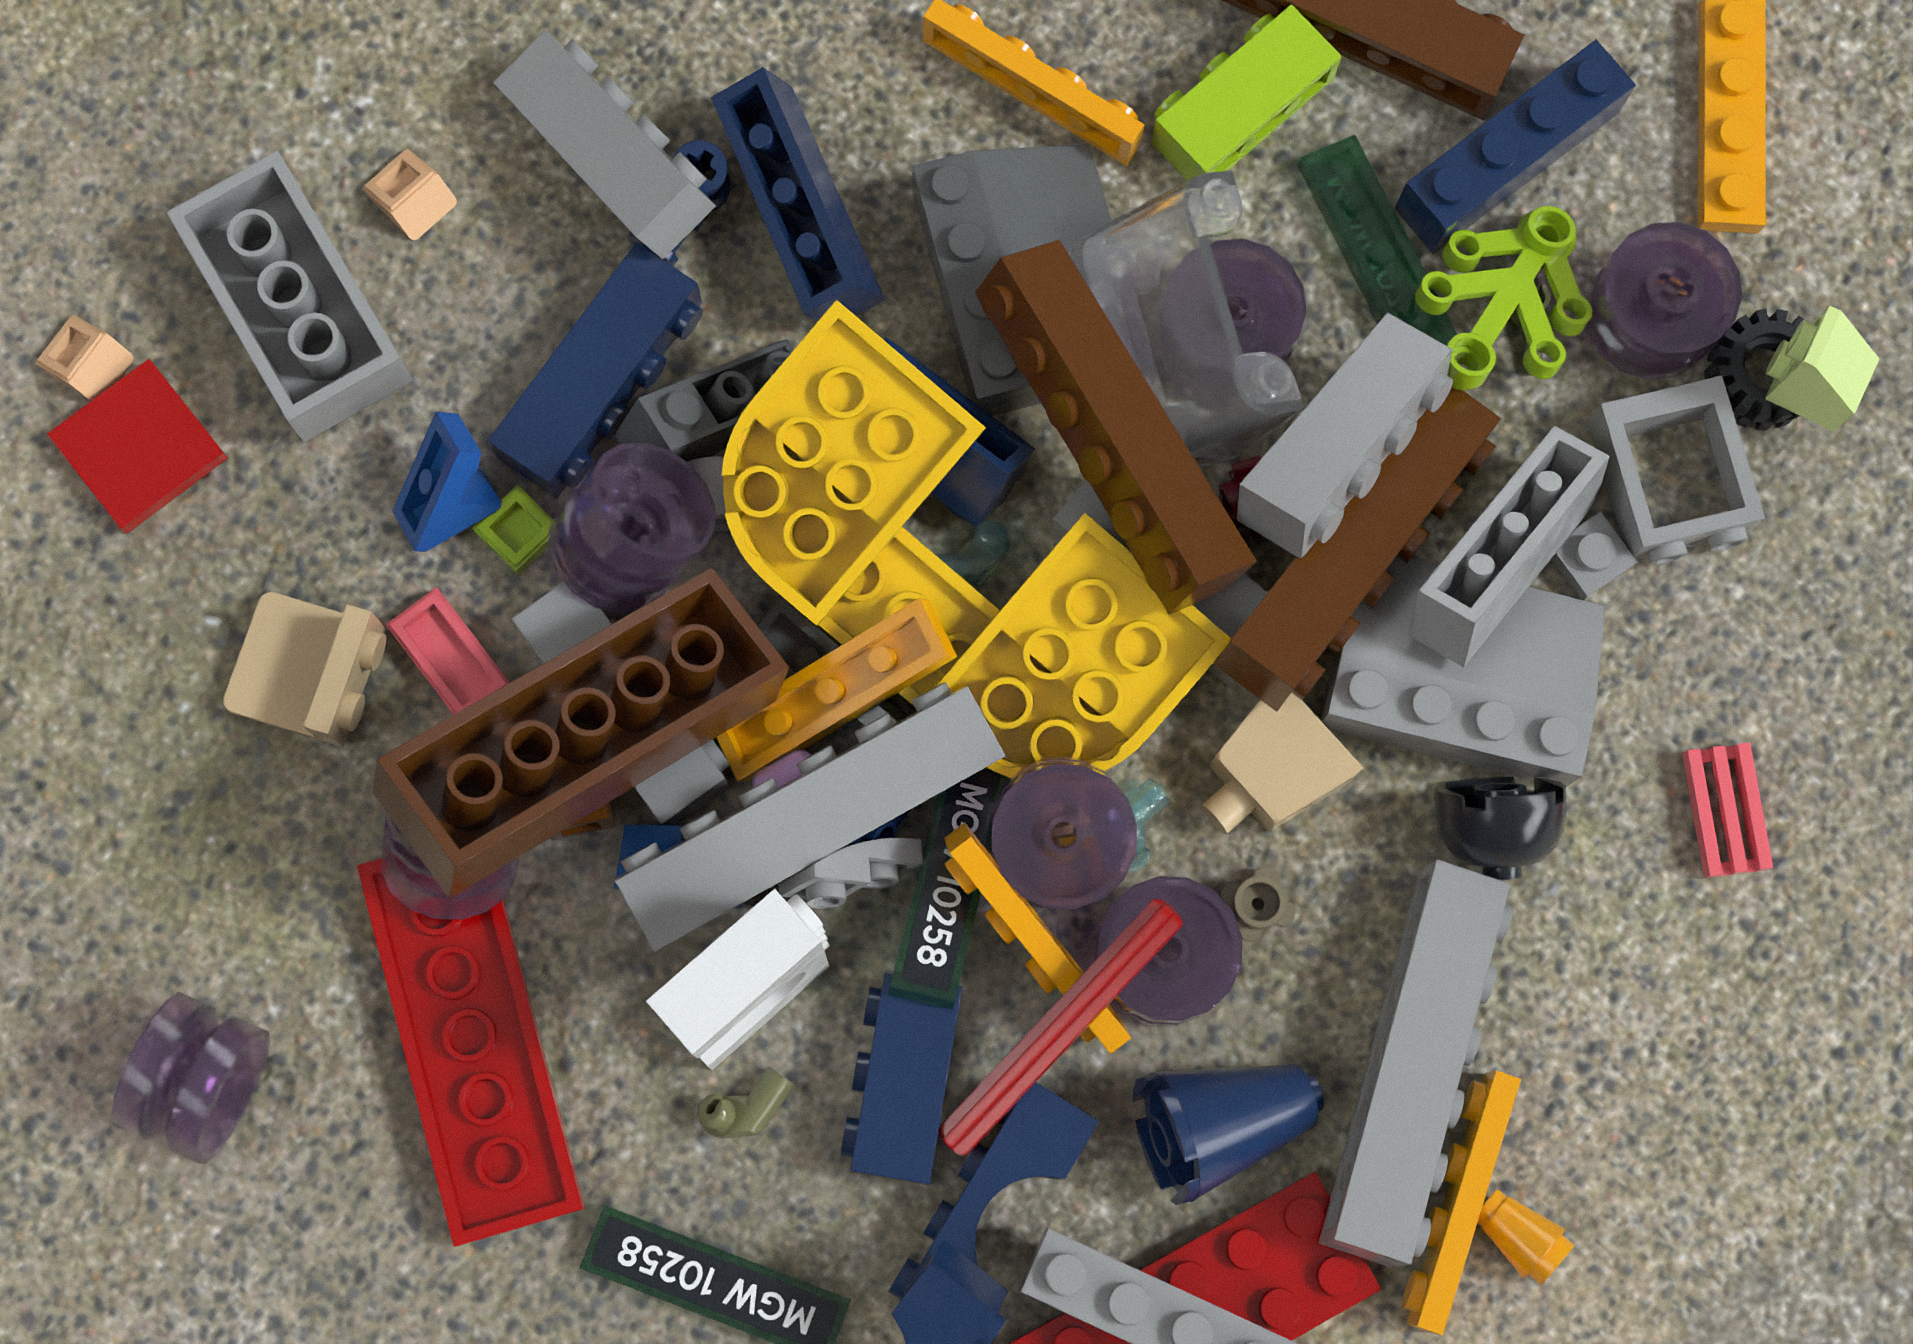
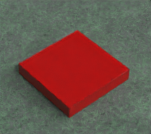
[47,359,228,534]

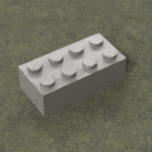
[166,151,414,442]

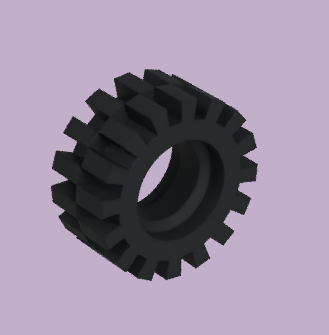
[1704,309,1808,430]

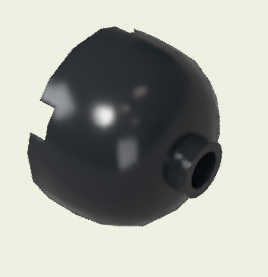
[1434,776,1567,880]

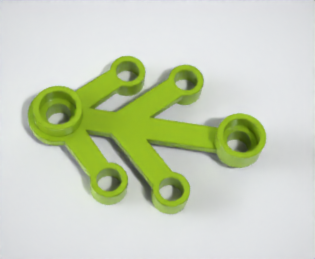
[1415,206,1592,390]

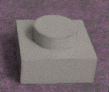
[1551,511,1638,600]

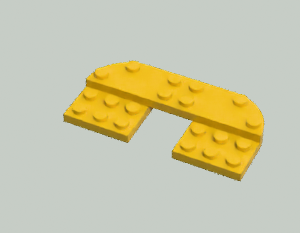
[721,300,1231,783]

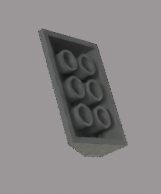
[912,144,1155,416]

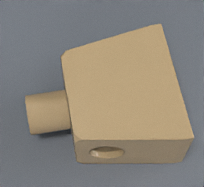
[1201,693,1364,834]

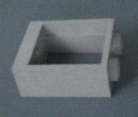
[1587,376,1765,565]

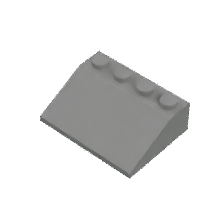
[1319,556,1605,787]

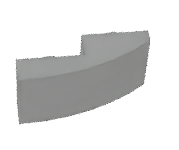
[779,838,923,908]

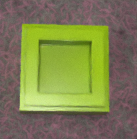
[472,485,564,576]

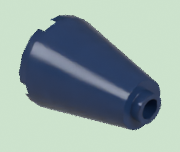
[1133,1064,1324,1205]

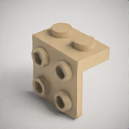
[223,592,386,748]

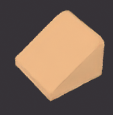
[362,149,457,240]
[35,315,134,401]

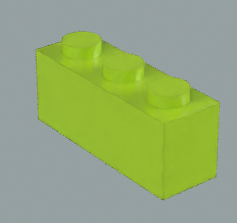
[1151,4,1342,194]

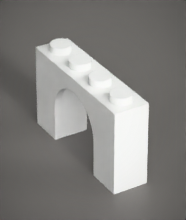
[646,889,830,1070]

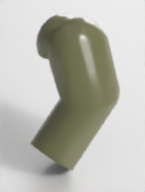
[697,1067,795,1139]

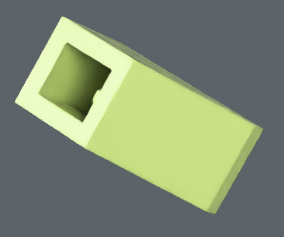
[1765,305,1879,432]

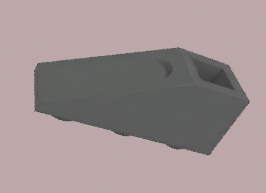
[614,339,794,486]

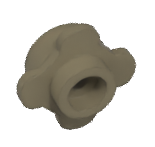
[1220,867,1296,942]

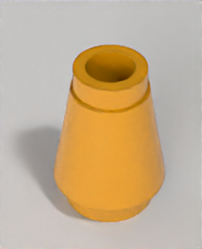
[1477,1189,1575,1286]

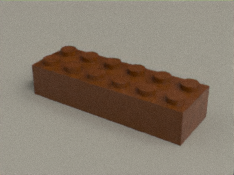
[373,567,789,899]

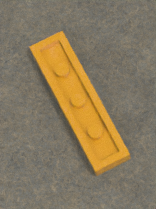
[923,0,1145,167]
[1698,0,1766,234]
[717,598,957,782]
[944,822,1131,1054]
[1402,1070,1521,1336]

